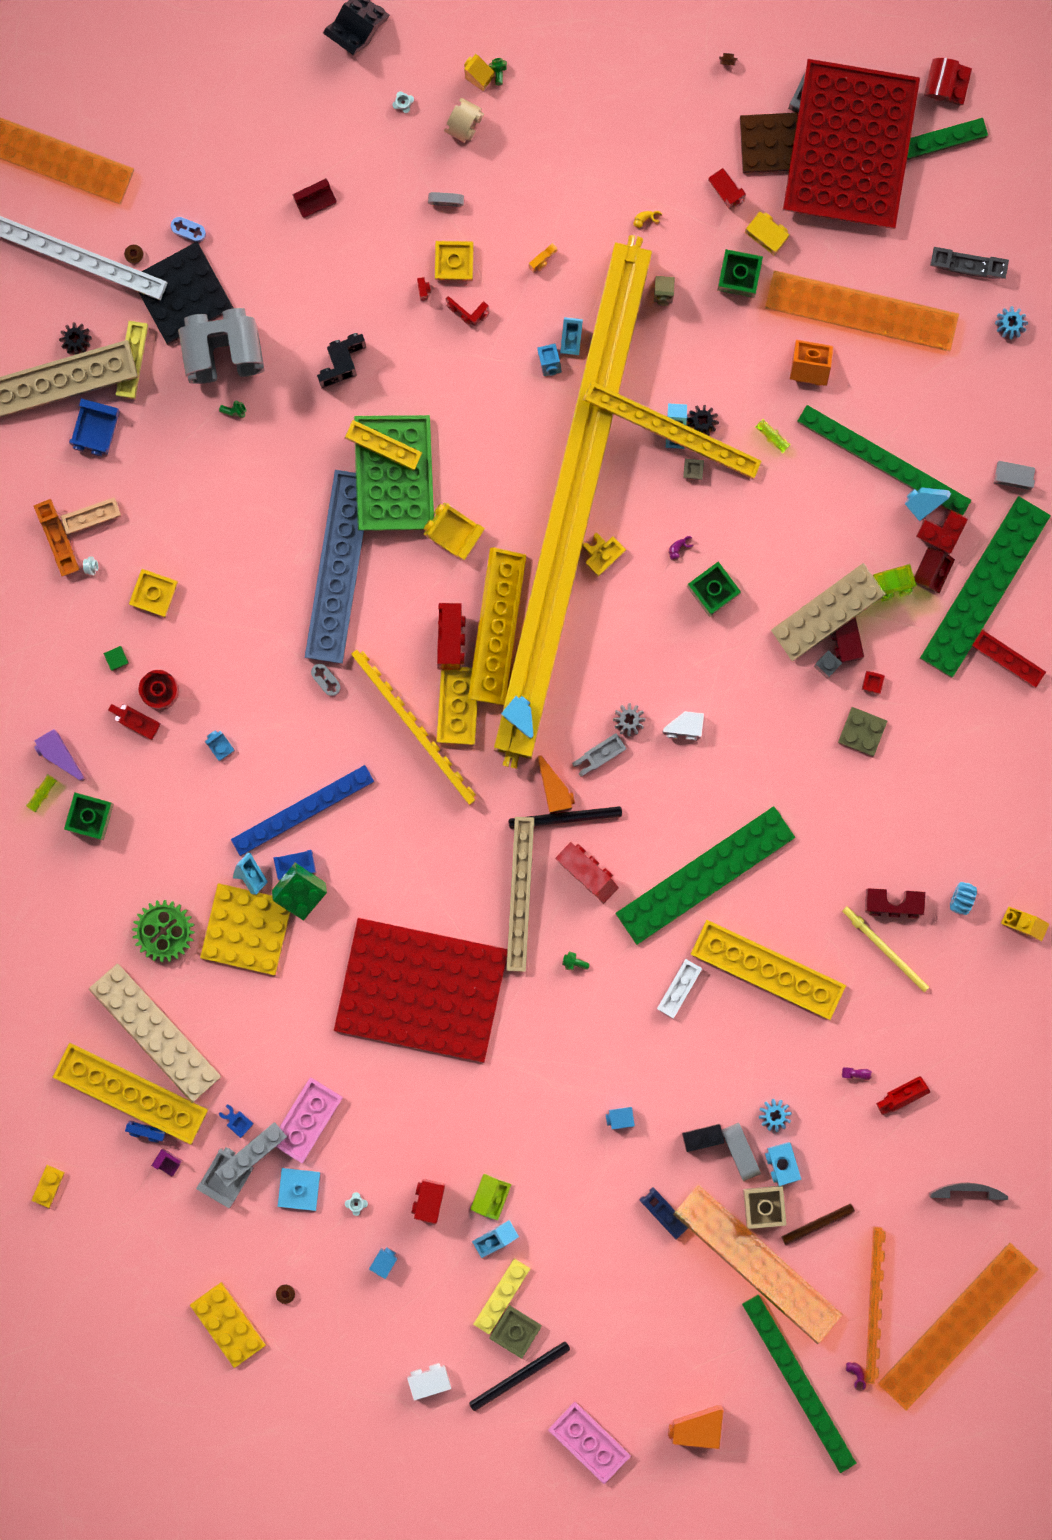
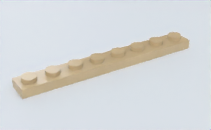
[506,817,534,972]

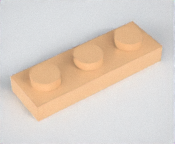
[60,497,121,535]

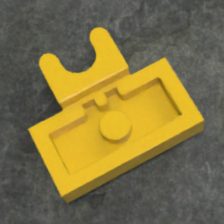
[582,533,626,577]

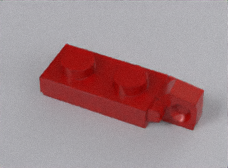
[108,703,161,740]
[876,1076,931,1115]

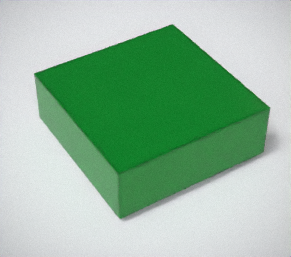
[103,646,129,671]

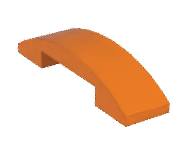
[33,499,80,577]

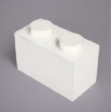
[407,1363,451,1401]

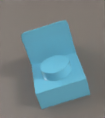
[560,317,583,355]
[233,853,268,894]

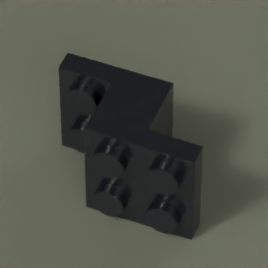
[323,0,390,55]
[317,333,367,389]

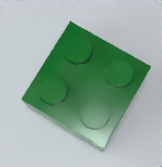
[717,249,763,298]
[687,561,741,617]
[64,792,114,841]
[272,863,327,921]

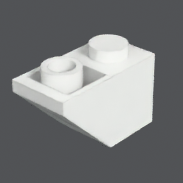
[663,711,704,741]

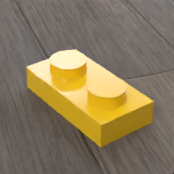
[31,1165,65,1208]

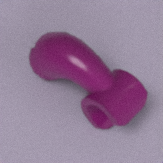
[668,536,694,560]
[842,1067,872,1080]
[846,1362,866,1390]

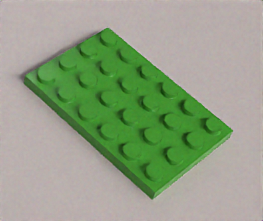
[353,415,434,531]

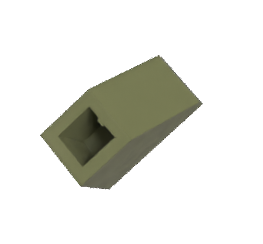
[653,276,675,306]

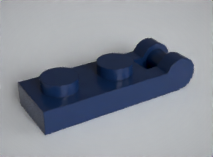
[639,1187,690,1239]

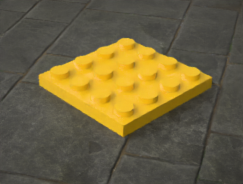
[200,883,290,975]

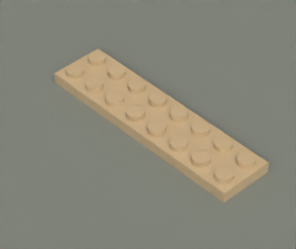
[0,340,138,418]
[88,963,221,1103]

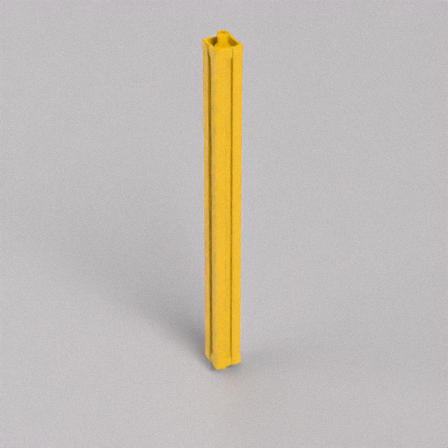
[494,235,652,769]

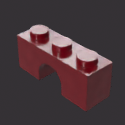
[865,888,926,919]

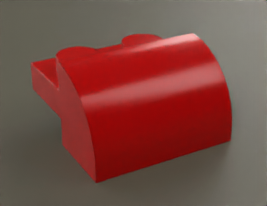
[924,58,972,106]

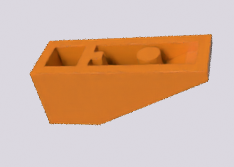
[538,755,575,813]

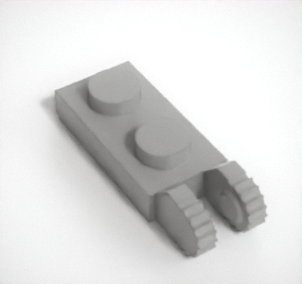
[572,733,627,777]

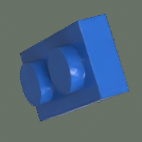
[125,1121,166,1143]

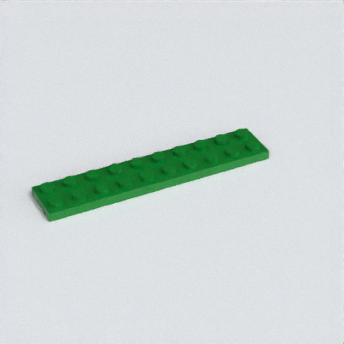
[919,496,1051,678]
[615,806,796,945]

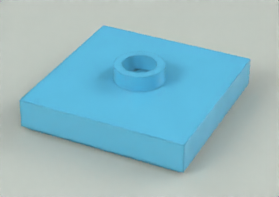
[277,1168,320,1211]

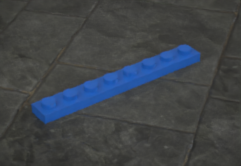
[231,765,374,856]

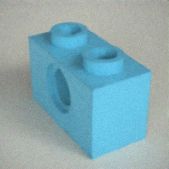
[765,1142,802,1186]

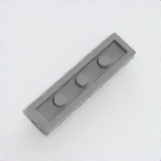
[215,1122,287,1187]

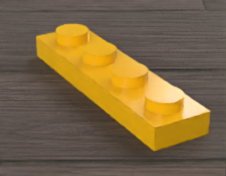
[344,420,422,471]

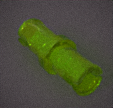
[755,419,791,453]
[26,774,57,812]

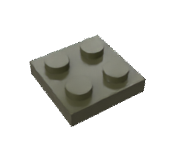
[838,707,888,757]
[489,1305,542,1359]

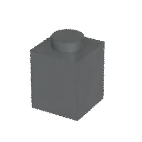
[814,650,842,679]

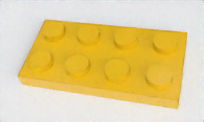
[437,667,478,745]
[190,1282,266,1368]

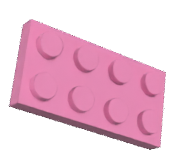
[276,1077,343,1163]
[548,1401,631,1484]

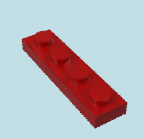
[972,630,1046,688]

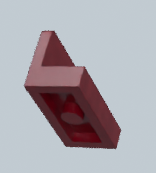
[292,178,337,218]
[913,548,955,594]

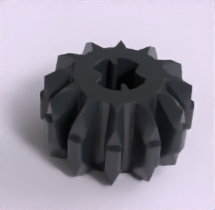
[59,322,92,355]
[687,405,719,436]

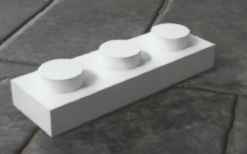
[657,959,702,1019]

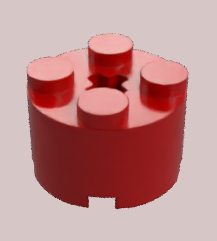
[138,670,179,710]

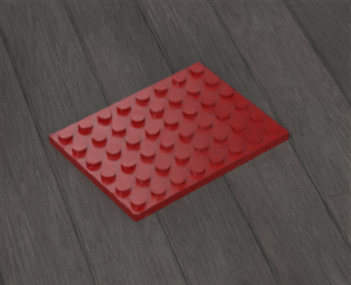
[783,59,920,229]
[334,918,508,1062]

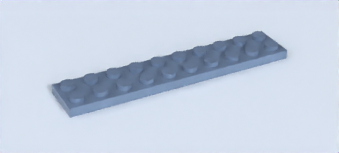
[305,470,364,664]

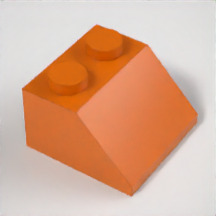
[789,340,833,386]

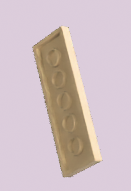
[771,563,886,661]

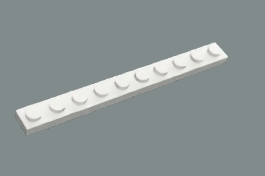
[0,216,167,300]

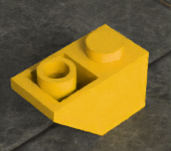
[464,53,494,91]
[1001,906,1049,941]

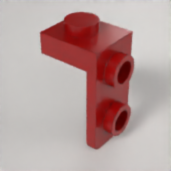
[708,168,746,210]
[445,296,489,326]

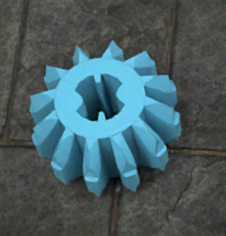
[995,306,1028,340]
[950,882,977,915]
[758,1099,792,1132]

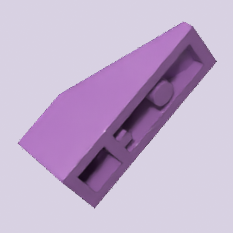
[34,729,85,781]

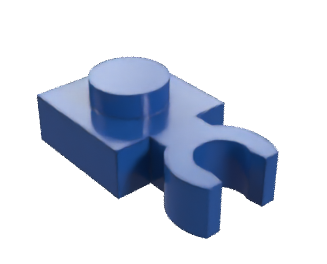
[219,1104,254,1138]

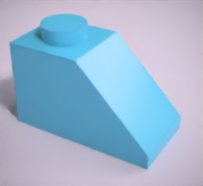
[665,403,687,449]
[905,488,951,521]
[501,696,533,739]
[472,1220,519,1258]

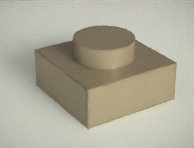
[683,458,704,480]

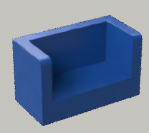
[273,850,317,880]

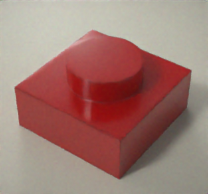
[417,277,431,300]
[861,671,885,694]

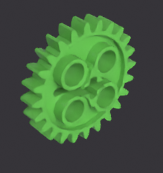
[132,900,195,962]

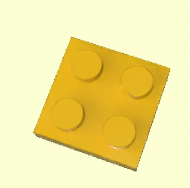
[435,241,474,281]
[129,569,178,617]

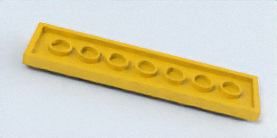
[468,547,526,705]
[690,920,846,1020]
[53,1042,209,1144]

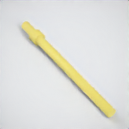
[842,906,929,992]

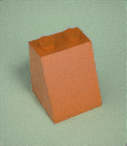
[668,1405,723,1449]

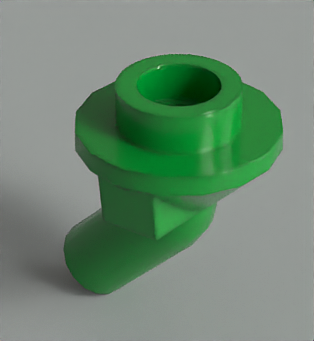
[489,58,507,86]
[219,400,247,418]
[562,951,589,970]

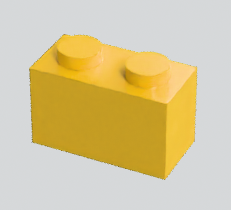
[745,212,790,256]

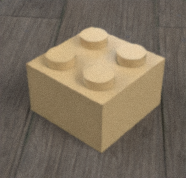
[743,1186,787,1229]

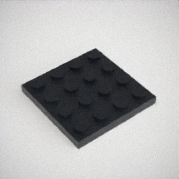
[139,242,233,345]

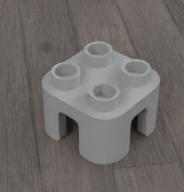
[178,308,265,384]

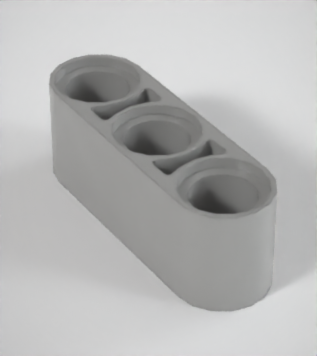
[722,1122,761,1182]

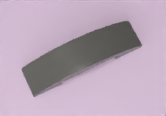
[930,247,1009,279]
[929,1182,1008,1200]

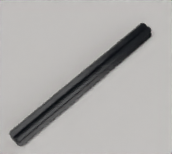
[508,806,622,829]
[469,1341,570,1411]

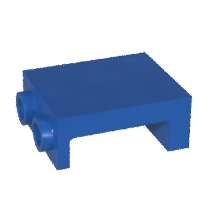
[69,398,120,457]

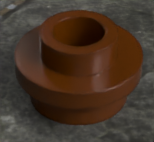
[719,53,738,66]
[124,244,144,264]
[276,1284,295,1304]

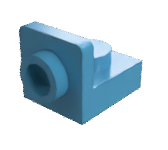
[537,343,562,376]
[205,730,235,761]

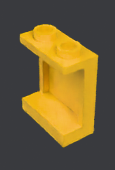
[423,503,485,560]

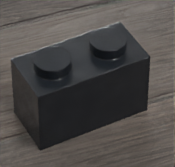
[681,1123,725,1152]

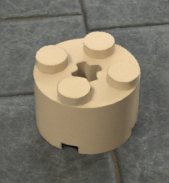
[444,98,484,143]

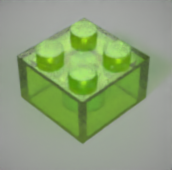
[873,564,917,602]

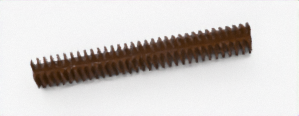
[781,1203,855,1245]

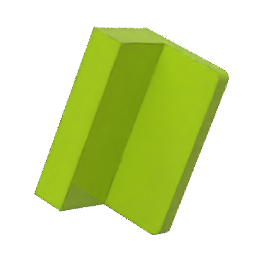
[471,1174,512,1220]

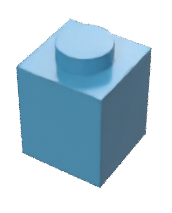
[606,1107,635,1129]
[369,1247,398,1279]

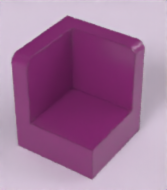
[151,1148,183,1176]

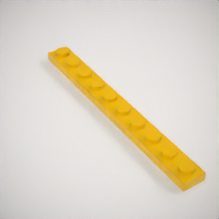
[583,382,761,479]
[351,650,476,806]

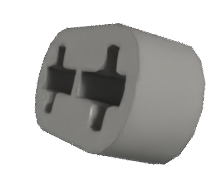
[428,192,464,207]
[311,664,341,696]

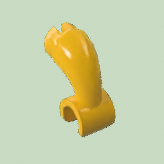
[633,211,662,228]

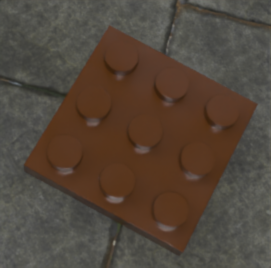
[740,112,797,173]

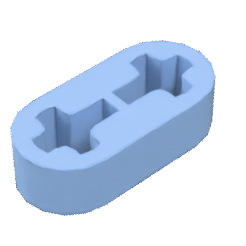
[171,217,206,242]

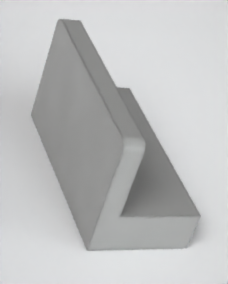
[994,461,1035,490]

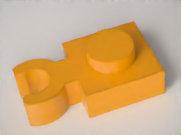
[529,243,558,273]

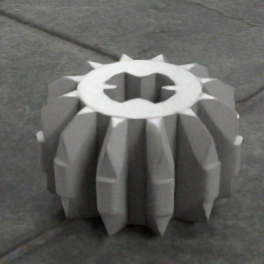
[613,703,646,736]

